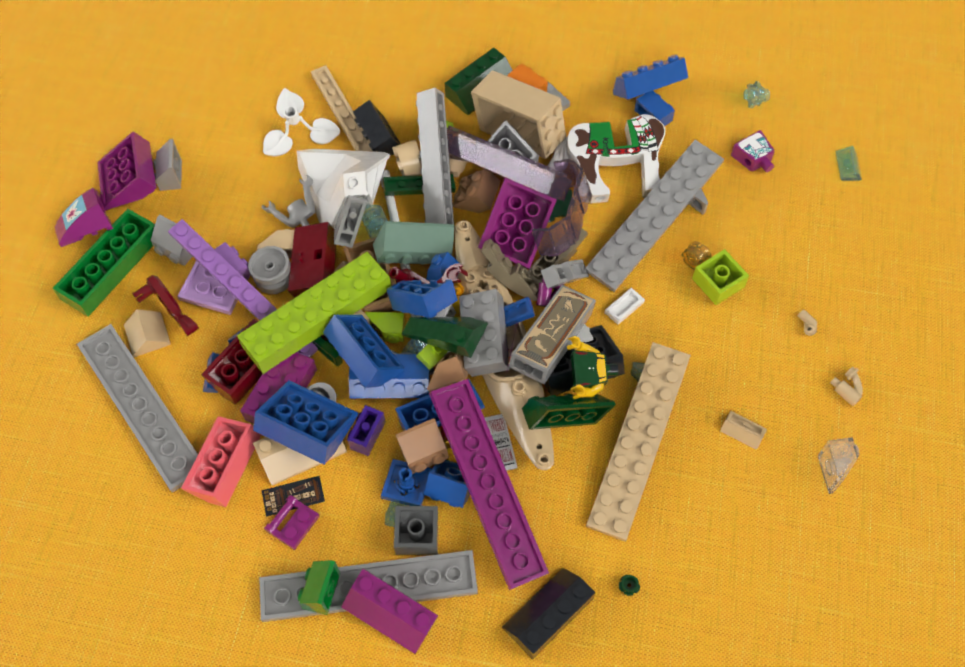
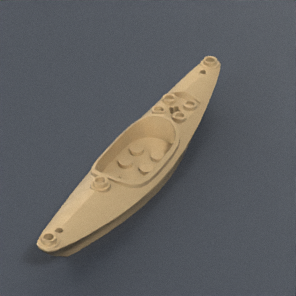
[455,220,554,470]

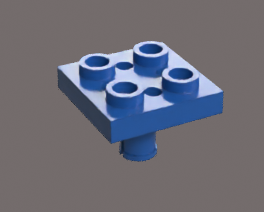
[381,459,432,506]

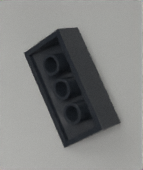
[502,568,596,660]

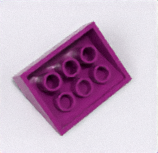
[97,131,156,210]
[477,178,557,269]

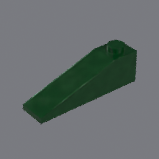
[402,317,488,358]

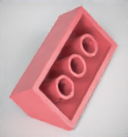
[181,416,261,507]

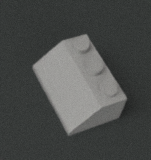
[483,120,539,185]

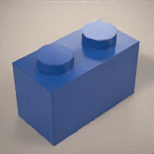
[634,91,675,127]

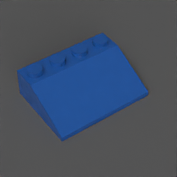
[253,380,358,465]

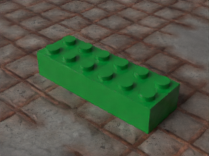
[52,209,155,317]

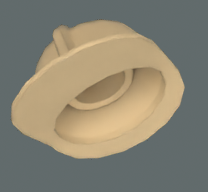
[448,151,470,177]

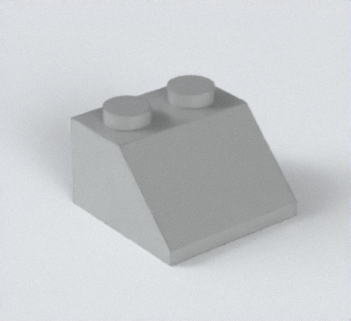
[154,139,182,191]
[151,214,192,266]

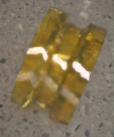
[682,241,712,270]

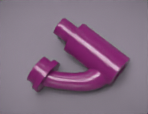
[537,278,561,307]

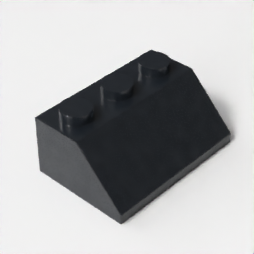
[353,100,401,155]

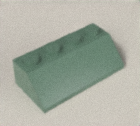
[373,221,455,265]

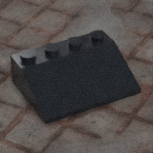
[545,325,625,395]

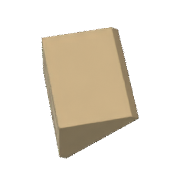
[124,309,171,357]

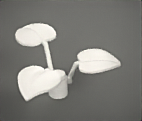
[263,88,340,156]

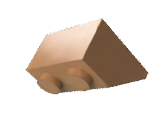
[396,418,449,474]

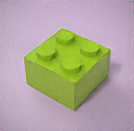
[692,249,749,305]

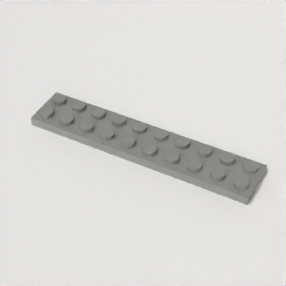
[585,140,724,292]
[77,324,198,493]
[259,550,478,622]

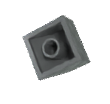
[394,506,438,555]

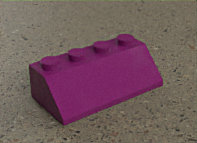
[341,569,438,654]

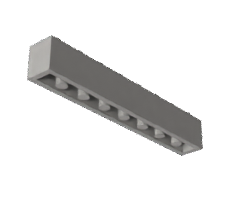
[416,88,454,224]

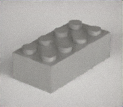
[459,289,510,377]

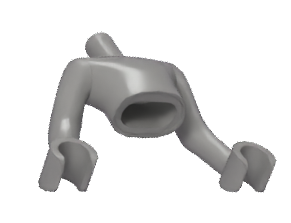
[262,175,315,228]

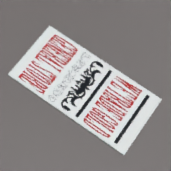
[485,414,518,470]

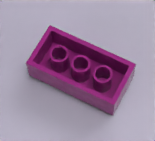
[240,352,317,424]

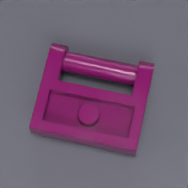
[264,495,320,550]

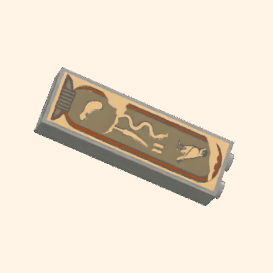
[509,285,596,384]

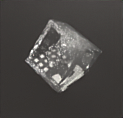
[817,437,859,494]

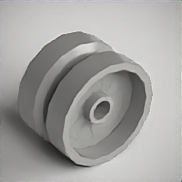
[248,246,291,294]

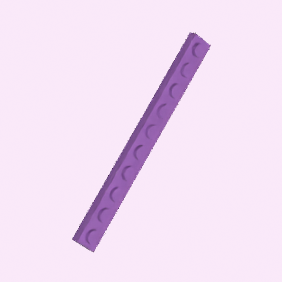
[168,219,318,358]

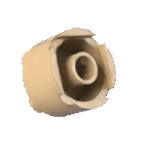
[392,139,422,176]

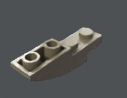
[528,222,588,284]
[481,239,539,301]

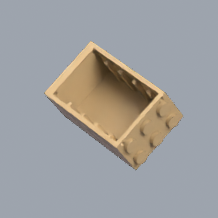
[471,70,566,159]

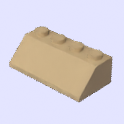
[253,437,347,486]

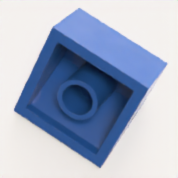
[424,460,470,508]

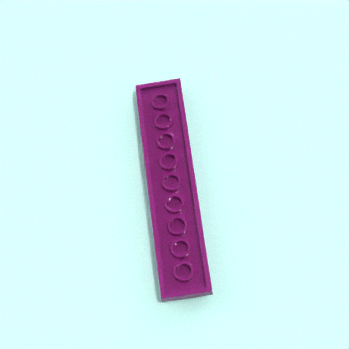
[429,379,549,590]

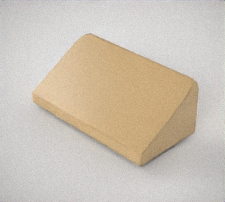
[721,411,767,449]

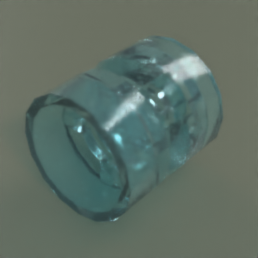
[362,205,388,238]

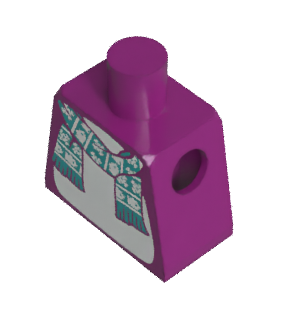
[731,130,774,173]

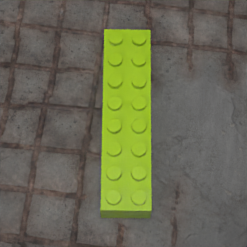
[237,252,391,374]

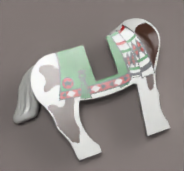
[547,114,665,204]

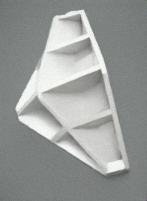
[297,149,390,229]

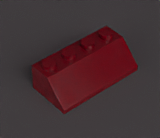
[201,318,263,405]

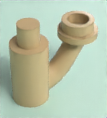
[830,367,863,406]

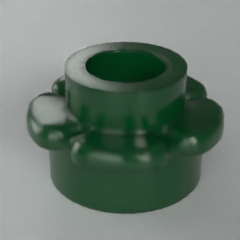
[619,575,640,596]

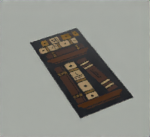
[261,476,325,517]

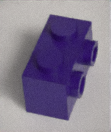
[347,405,386,456]

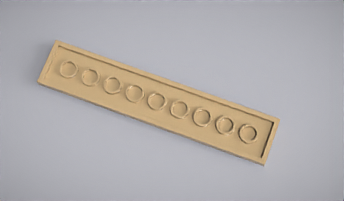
[586,342,691,542]

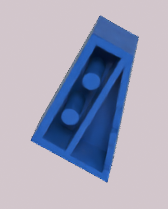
[386,279,458,318]

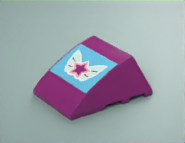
[55,188,113,247]

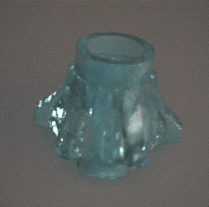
[744,81,770,108]

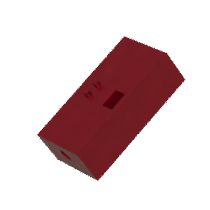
[288,222,337,298]

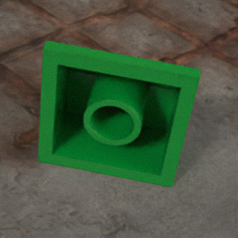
[298,560,341,615]

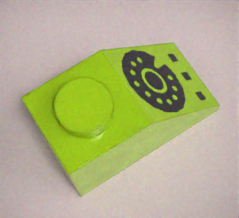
[365,312,405,343]

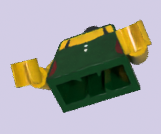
[567,336,618,400]

